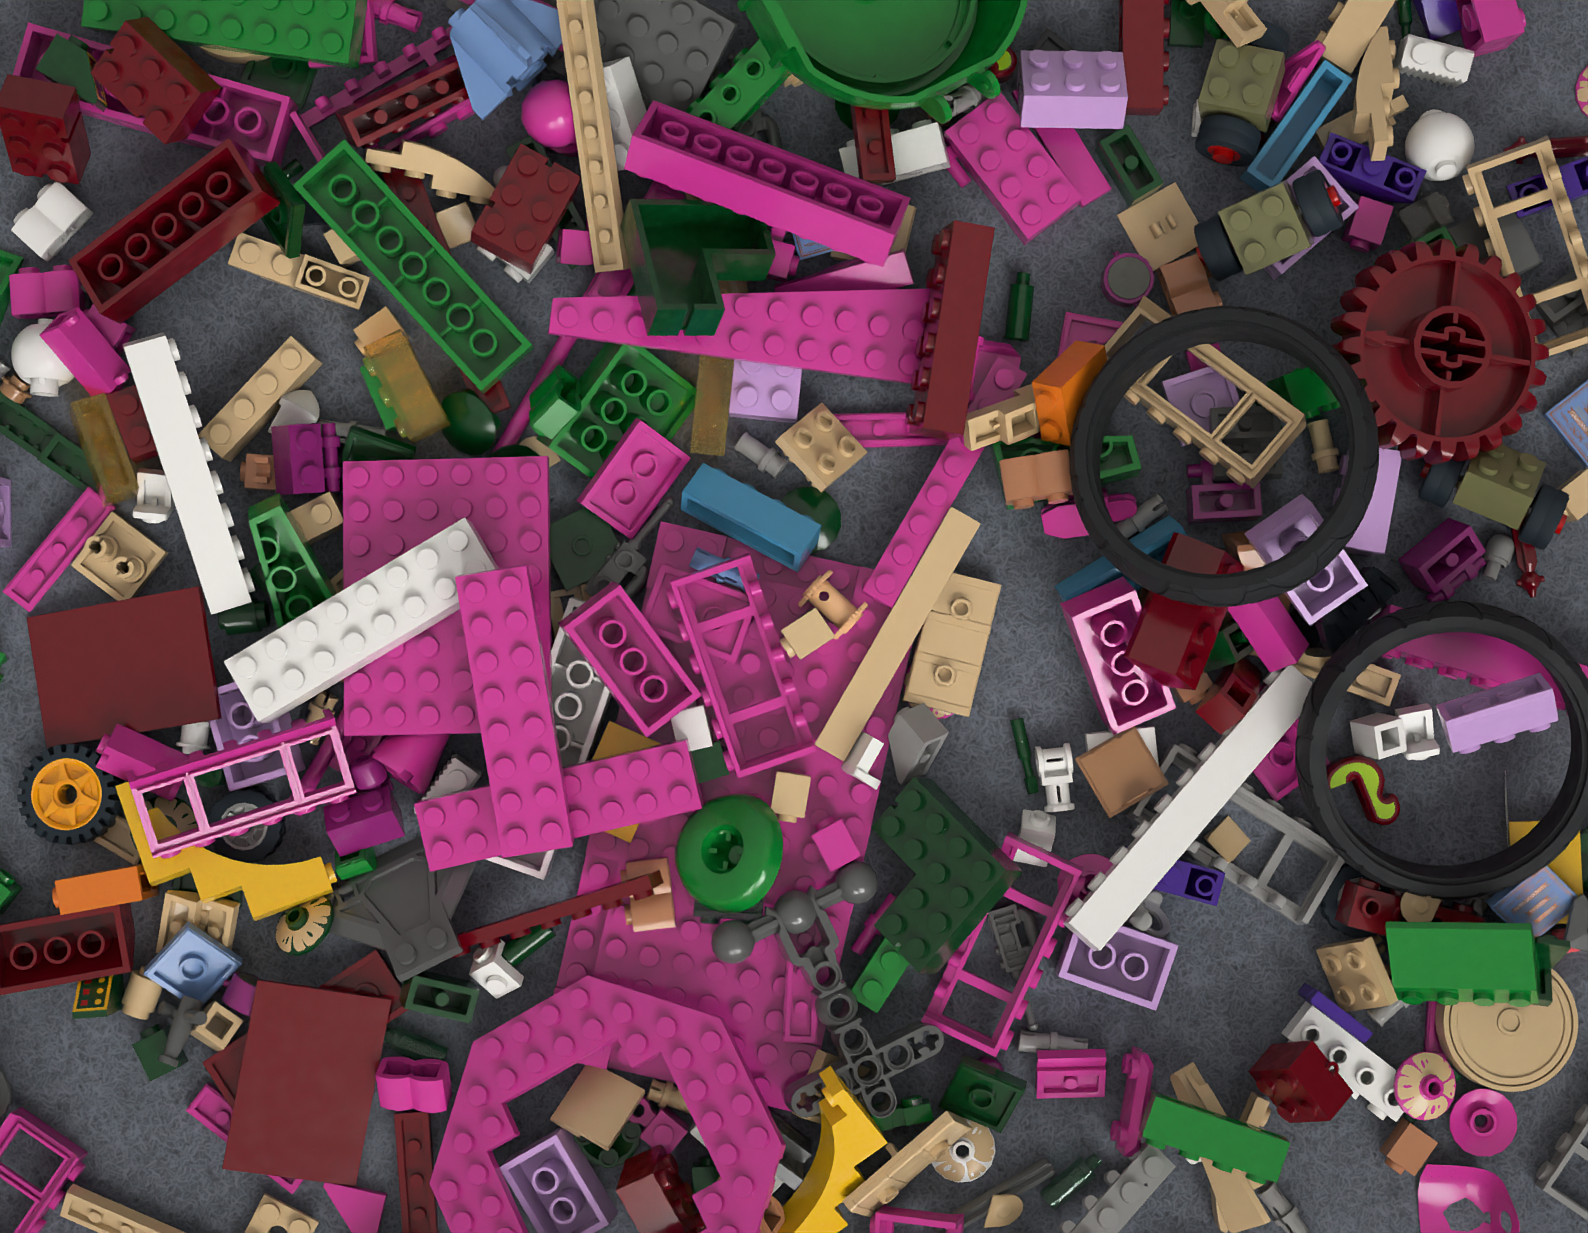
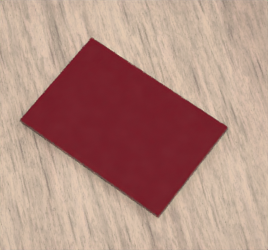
[27,586,222,748]
[222,979,391,1186]

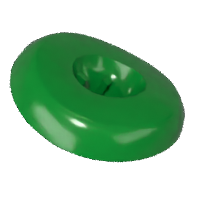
[675,793,783,914]

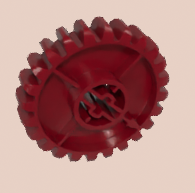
[1330,239,1549,465]

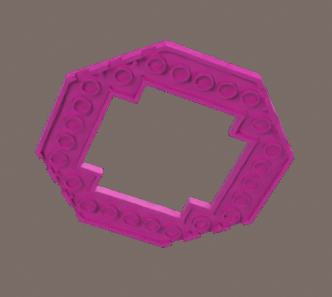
[429,975,786,1233]

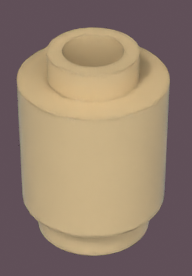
[121,966,163,1020]

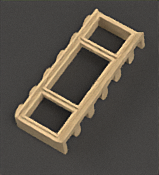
[1462,135,1588,356]
[1104,295,1307,489]

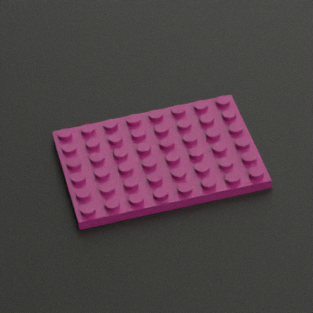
[343,456,552,736]

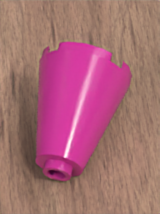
[368,734,450,795]

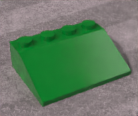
[536,342,704,480]
[1385,922,1540,1007]

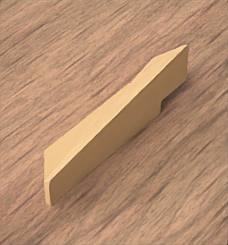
[1170,1062,1271,1233]

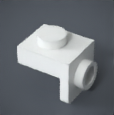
[133,468,174,523]
[1395,703,1440,760]
[1013,809,1056,867]
[469,939,524,999]

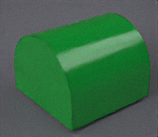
[335,846,377,880]

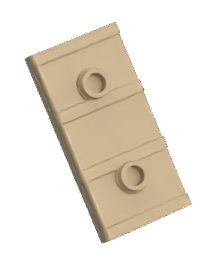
[903,573,1002,717]
[842,1111,972,1217]

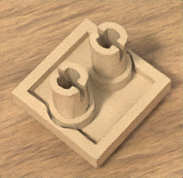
[775,403,868,492]
[71,511,169,601]
[1316,935,1398,1012]

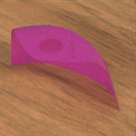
[1418,1164,1520,1233]

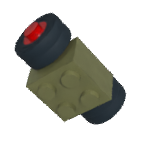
[1195,20,1290,167]
[1194,170,1343,281]
[1418,443,1569,550]

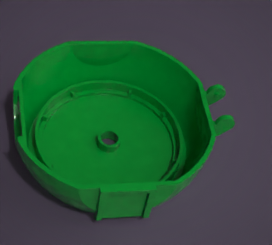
[737,0,1028,124]

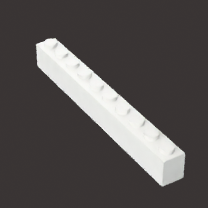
[1063,665,1312,951]

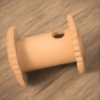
[798,570,868,639]

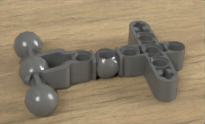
[711,860,944,1118]

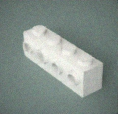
[1281,1001,1404,1122]

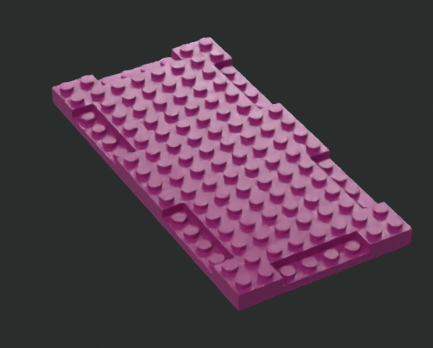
[553,521,912,1112]

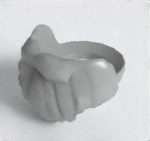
[1124,891,1171,938]

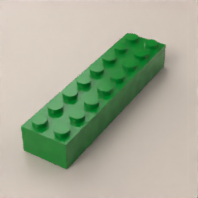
[81,0,368,69]
[293,139,534,394]

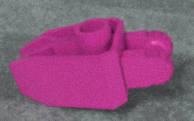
[1041,488,1137,539]

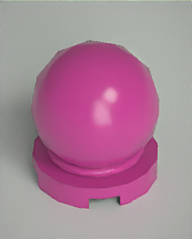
[521,79,578,156]

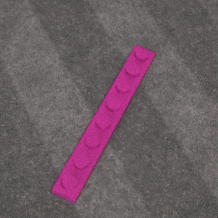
[862,357,1027,609]

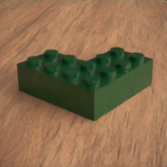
[620,199,776,336]
[872,777,1023,973]

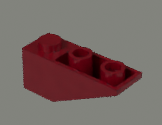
[1195,657,1262,735]

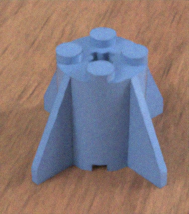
[448,0,563,121]

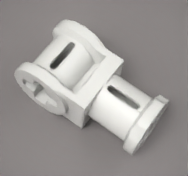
[1035,743,1075,812]

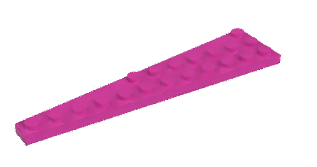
[548,289,930,384]

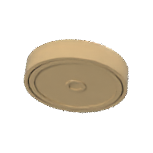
[1435,969,1578,1092]

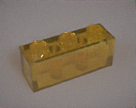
[362,329,451,443]
[690,355,734,456]
[69,393,139,507]

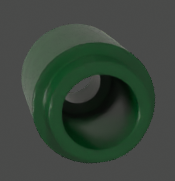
[217,598,270,636]

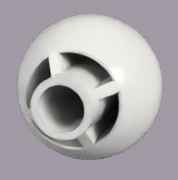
[1405,109,1475,181]
[11,319,74,397]

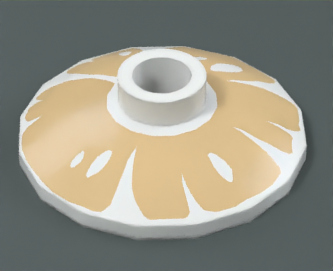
[932,1115,995,1183]

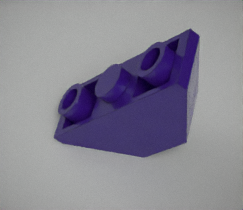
[1319,132,1426,203]
[1506,156,1588,219]
[1125,845,1225,906]

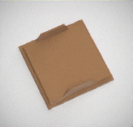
[1075,726,1169,818]

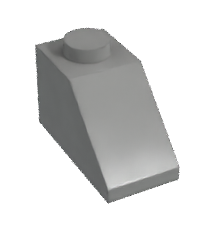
[888,703,949,785]

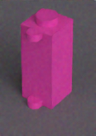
[39,307,131,398]
[1228,597,1309,672]
[95,723,190,801]

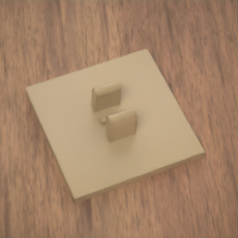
[1116,182,1199,272]

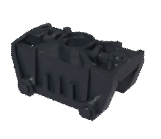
[1289,567,1400,657]

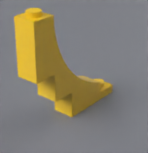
[115,782,337,921]
[777,1066,888,1233]

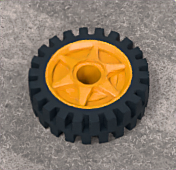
[17,744,124,845]

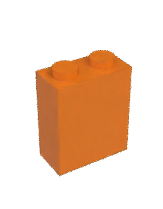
[1032,340,1107,446]
[52,863,159,915]

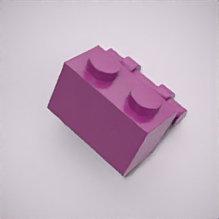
[271,423,343,495]
[1186,460,1262,524]
[1398,518,1486,603]
[323,777,405,857]

